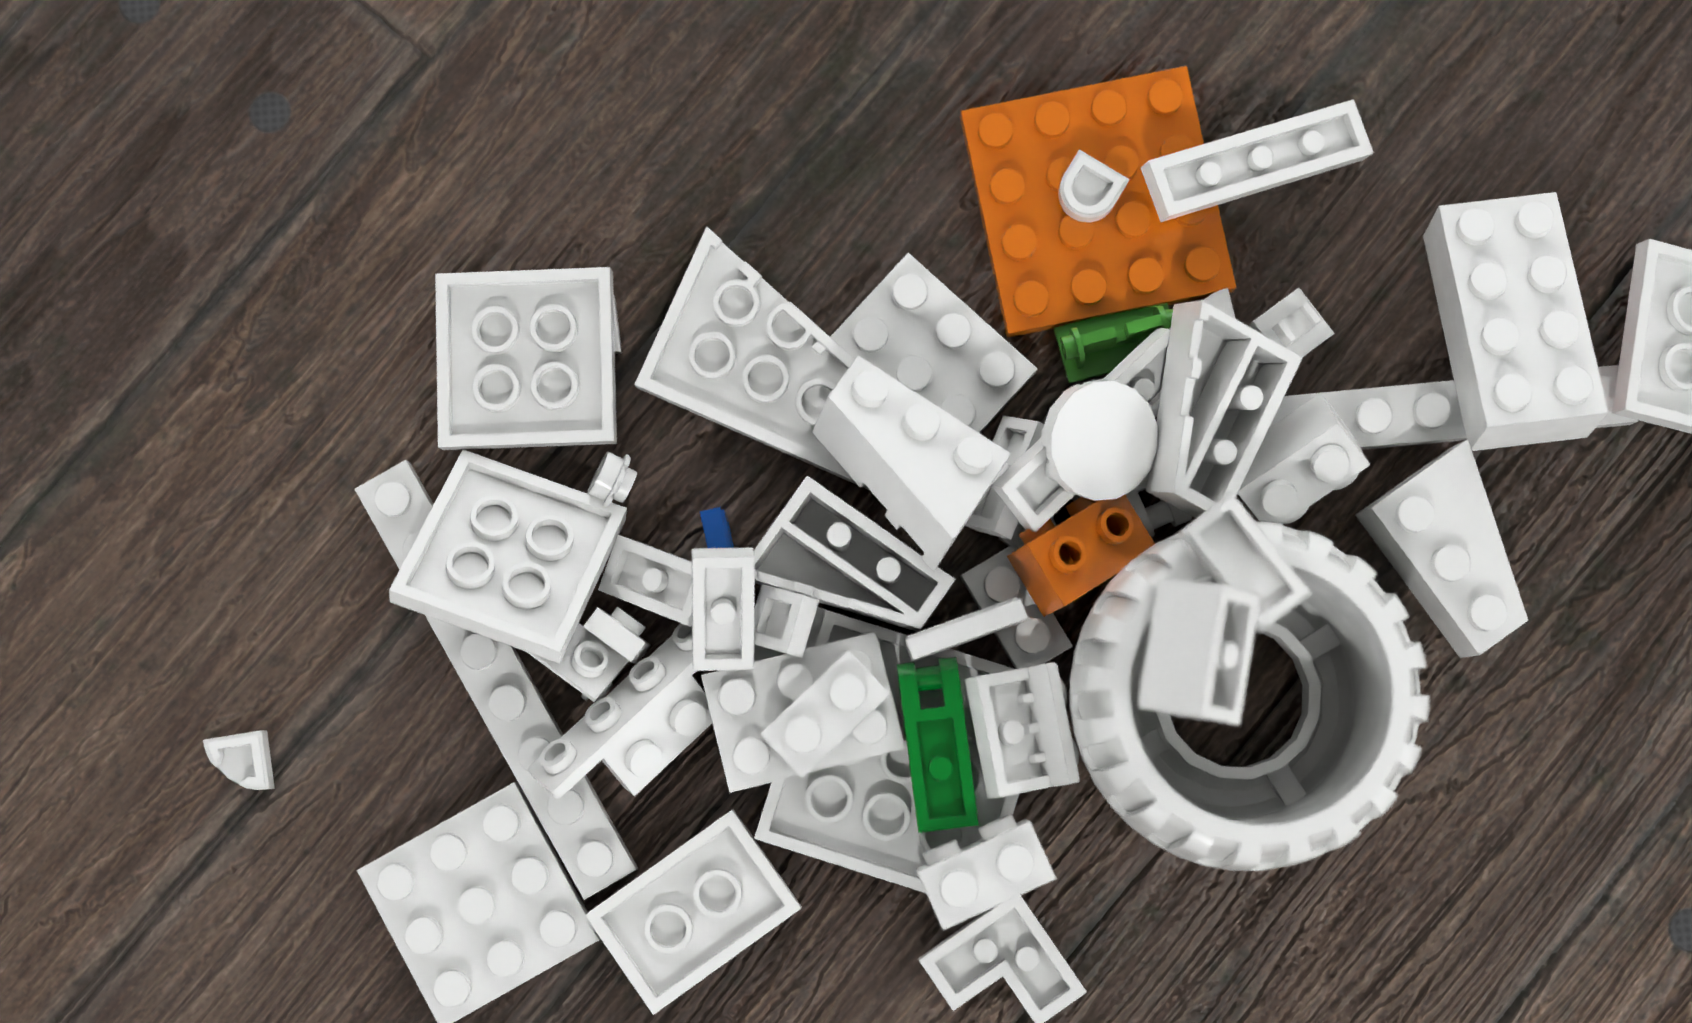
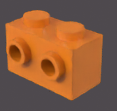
[1007,494,1155,617]

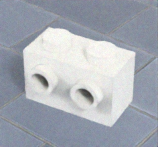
[1238,393,1370,525]
[1137,579,1260,725]
[916,814,1056,930]

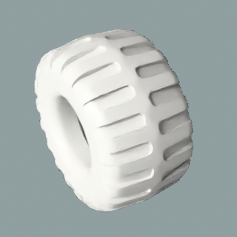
[1070,522,1430,871]

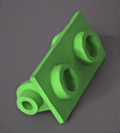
[1054,303,1173,384]

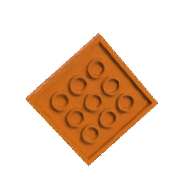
[960,66,1236,338]

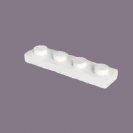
[1141,99,1374,222]
[991,328,1170,532]

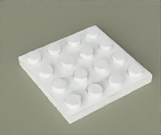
[754,610,1019,893]

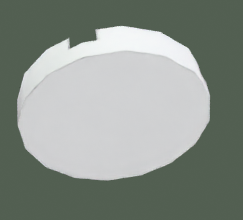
[1042,379,1158,501]

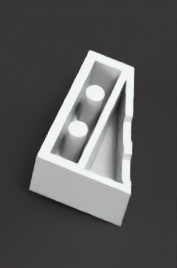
[1146,300,1303,518]
[812,355,1011,572]
[1356,439,1528,658]
[754,476,955,632]

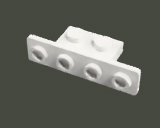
[528,623,712,799]

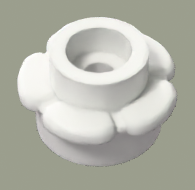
[588,451,637,507]

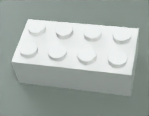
[1423,192,1609,451]

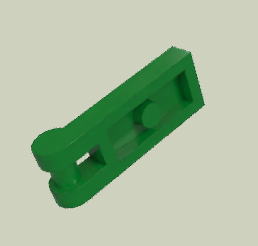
[896,657,979,833]

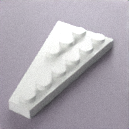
[634,227,870,490]

